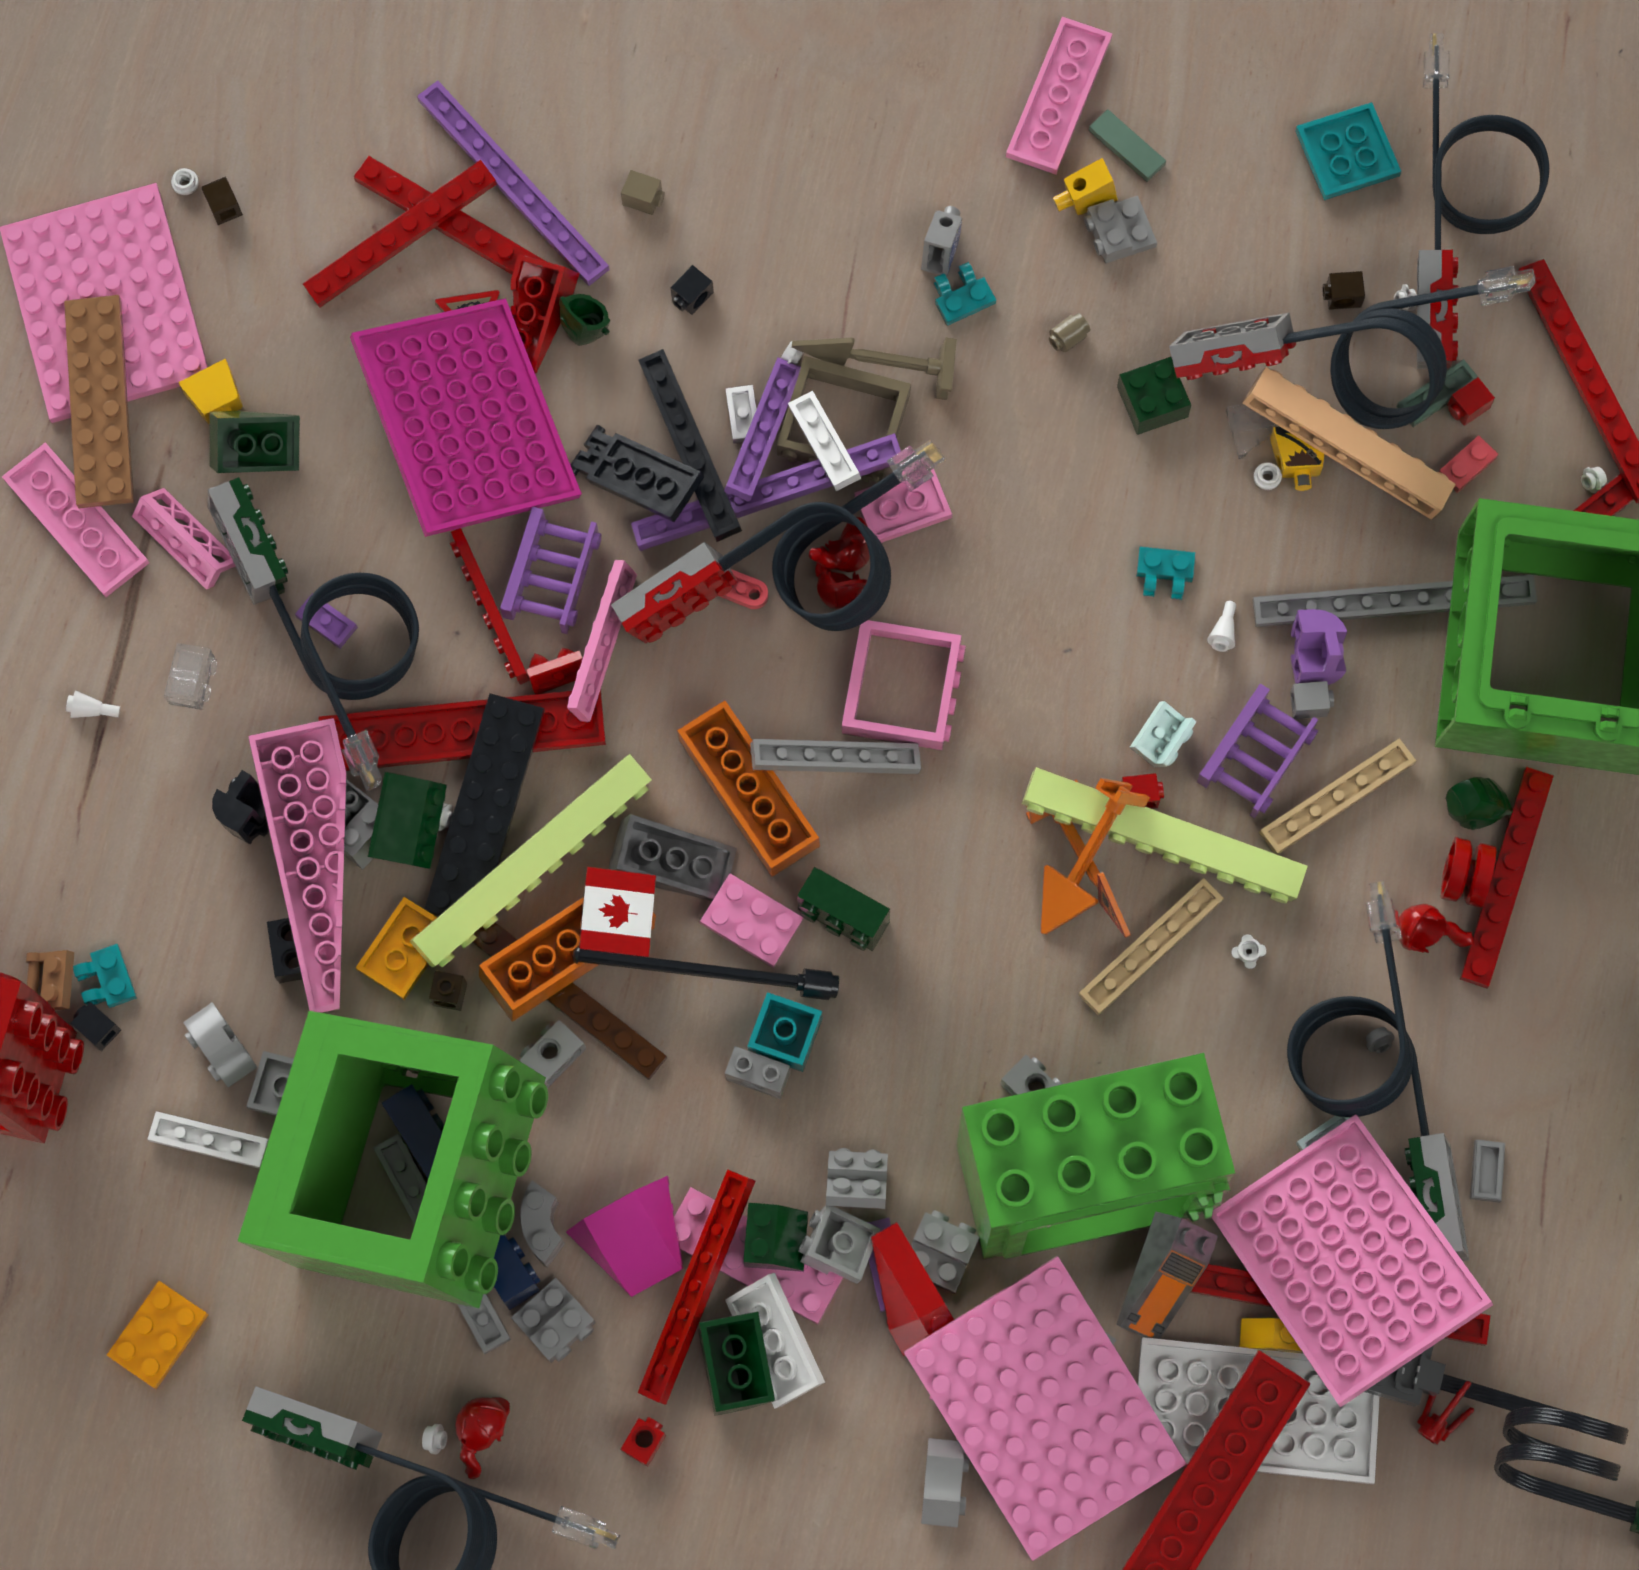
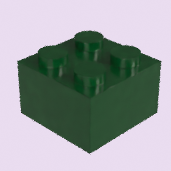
[1117,357,1191,435]

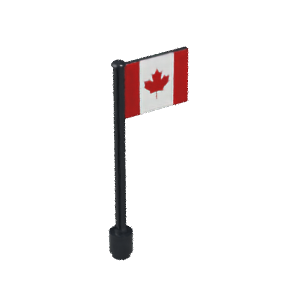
[572,867,839,1000]

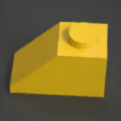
[1239,1318,1302,1353]

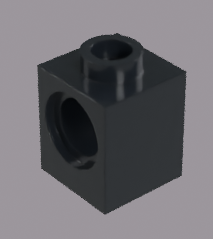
[670,265,714,315]
[70,1002,121,1052]

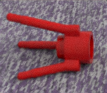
[1417,1381,1474,1445]

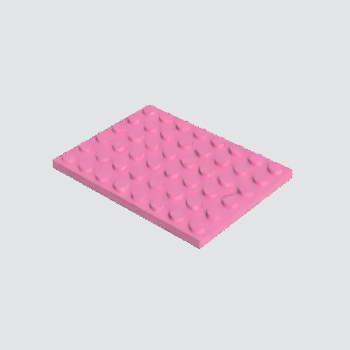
[0,183,208,423]
[1212,1114,1493,1408]
[904,1256,1186,1561]

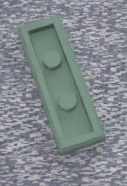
[1089,109,1166,182]
[1396,359,1478,427]

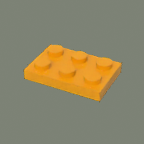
[356,897,437,1000]
[106,1281,209,1389]

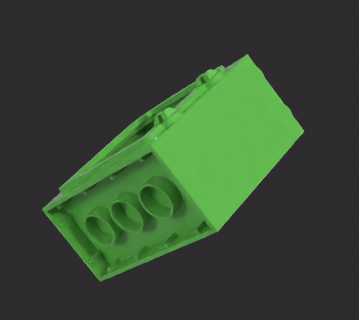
[1435,498,1639,775]
[238,1011,548,1309]
[956,1053,1235,1260]

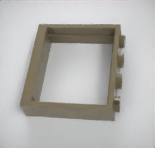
[777,356,911,483]

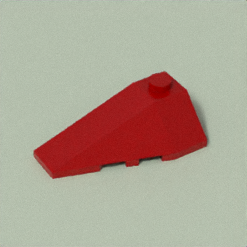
[511,254,580,373]
[871,1222,954,1356]

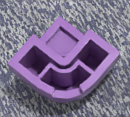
[1290,609,1347,685]

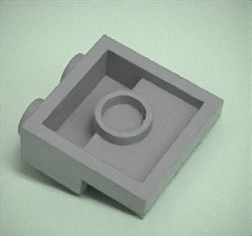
[1084,196,1157,264]
[826,1148,888,1209]
[799,1205,880,1284]
[911,1210,979,1294]
[511,1278,596,1363]

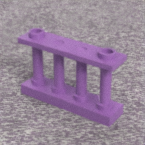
[500,507,602,634]
[1197,684,1318,818]

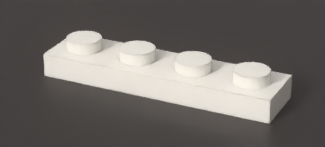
[788,391,861,491]
[147,1111,269,1169]

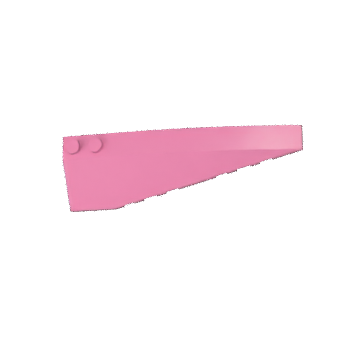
[248,718,346,1013]

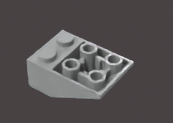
[344,779,378,870]

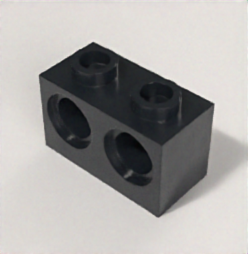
[267,918,302,984]

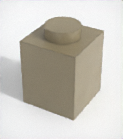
[621,170,665,215]

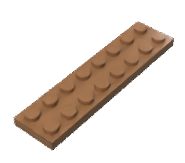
[64,295,134,509]

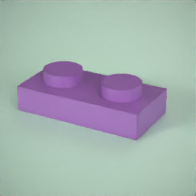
[295,593,358,649]

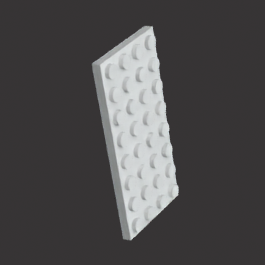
[1137,1337,1380,1484]

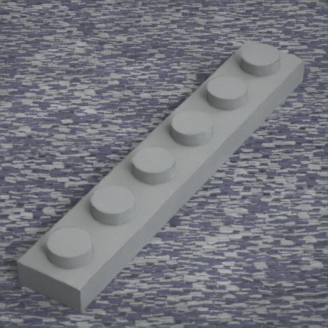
[750,739,921,774]

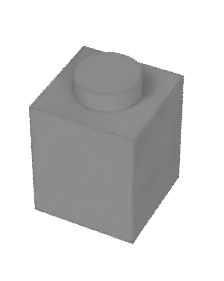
[1290,681,1334,719]

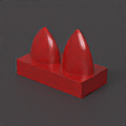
[526,648,583,694]

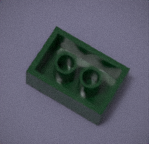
[797,867,890,952]

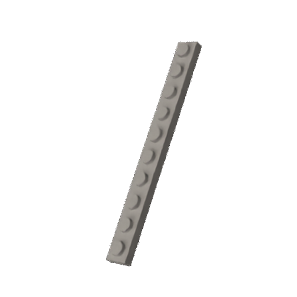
[1252,575,1537,627]

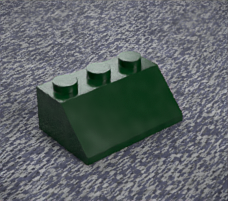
[368,772,447,869]
[698,1312,775,1416]

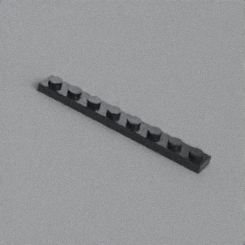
[638,349,742,542]

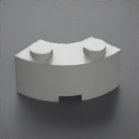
[183,1002,257,1087]
[520,1181,565,1268]
[921,1438,969,1527]

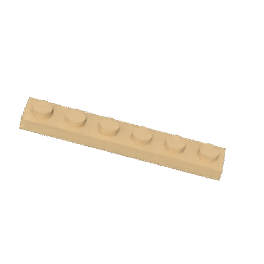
[1259,738,1416,855]
[1078,878,1224,1016]

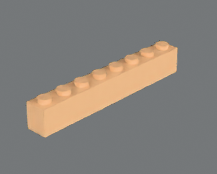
[1242,367,1456,520]

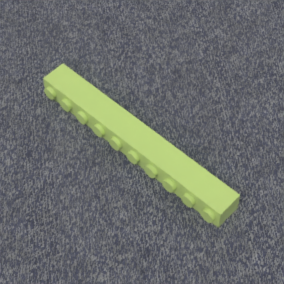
[409,754,652,968]
[1021,767,1308,904]

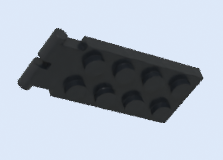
[570,425,704,523]

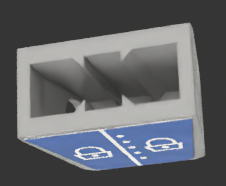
[921,206,962,276]

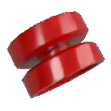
[1440,837,1496,908]

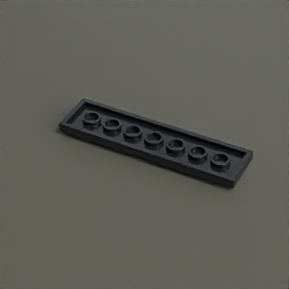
[424,693,545,916]

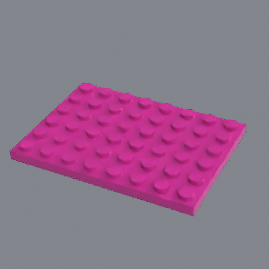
[350,298,582,537]

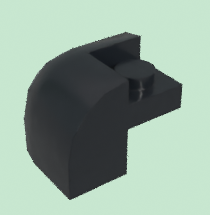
[212,770,269,844]

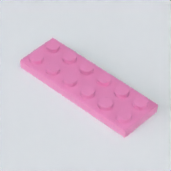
[1006,17,1112,175]
[2,442,149,598]
[674,1187,844,1325]

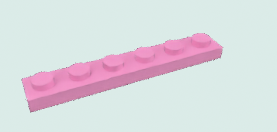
[567,560,637,722]

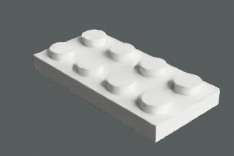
[725,1273,825,1409]

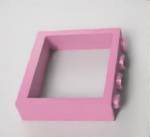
[842,620,966,750]

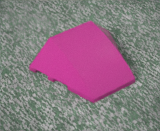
[566,1176,684,1297]

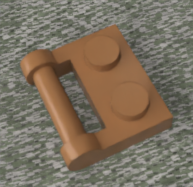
[26,950,75,1010]

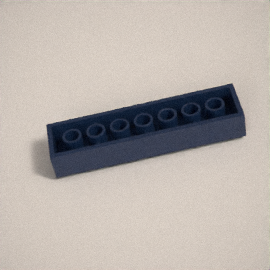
[382,1084,541,1310]

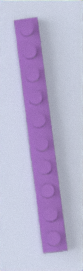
[417,80,609,286]
[631,433,904,551]

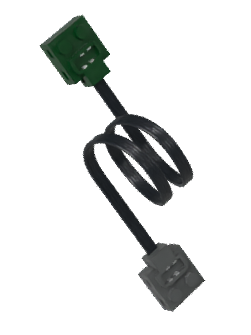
[1364,1346,1639,1534]

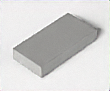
[1470,1140,1505,1203]

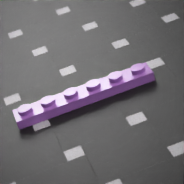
[724,357,801,502]

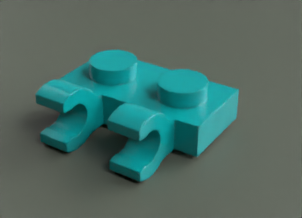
[934,262,996,326]
[1136,547,1196,600]
[73,944,137,1008]

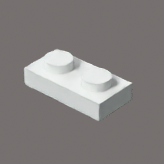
[726,385,756,444]

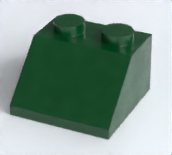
[744,1203,808,1272]

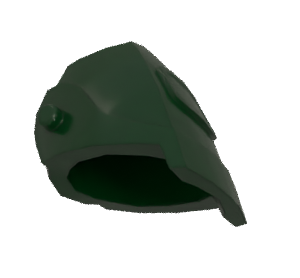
[559,294,611,346]
[1445,777,1513,830]

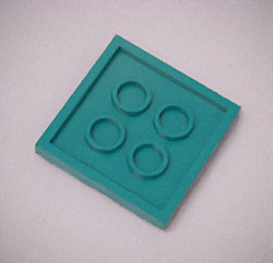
[1295,102,1402,200]

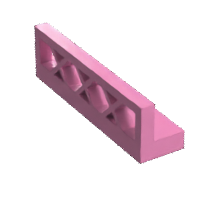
[132,488,236,590]

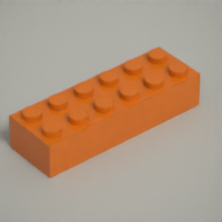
[677,700,820,877]
[479,897,656,1022]

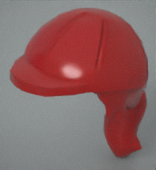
[808,517,870,572]
[815,546,867,610]
[1397,904,1474,953]
[455,1397,510,1479]

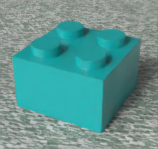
[747,992,823,1072]

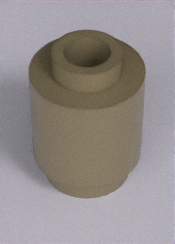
[1049,313,1091,352]

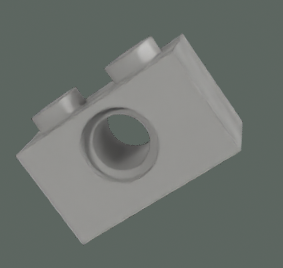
[519,1020,586,1089]
[725,1046,791,1099]
[1000,1055,1063,1096]

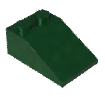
[209,411,300,473]

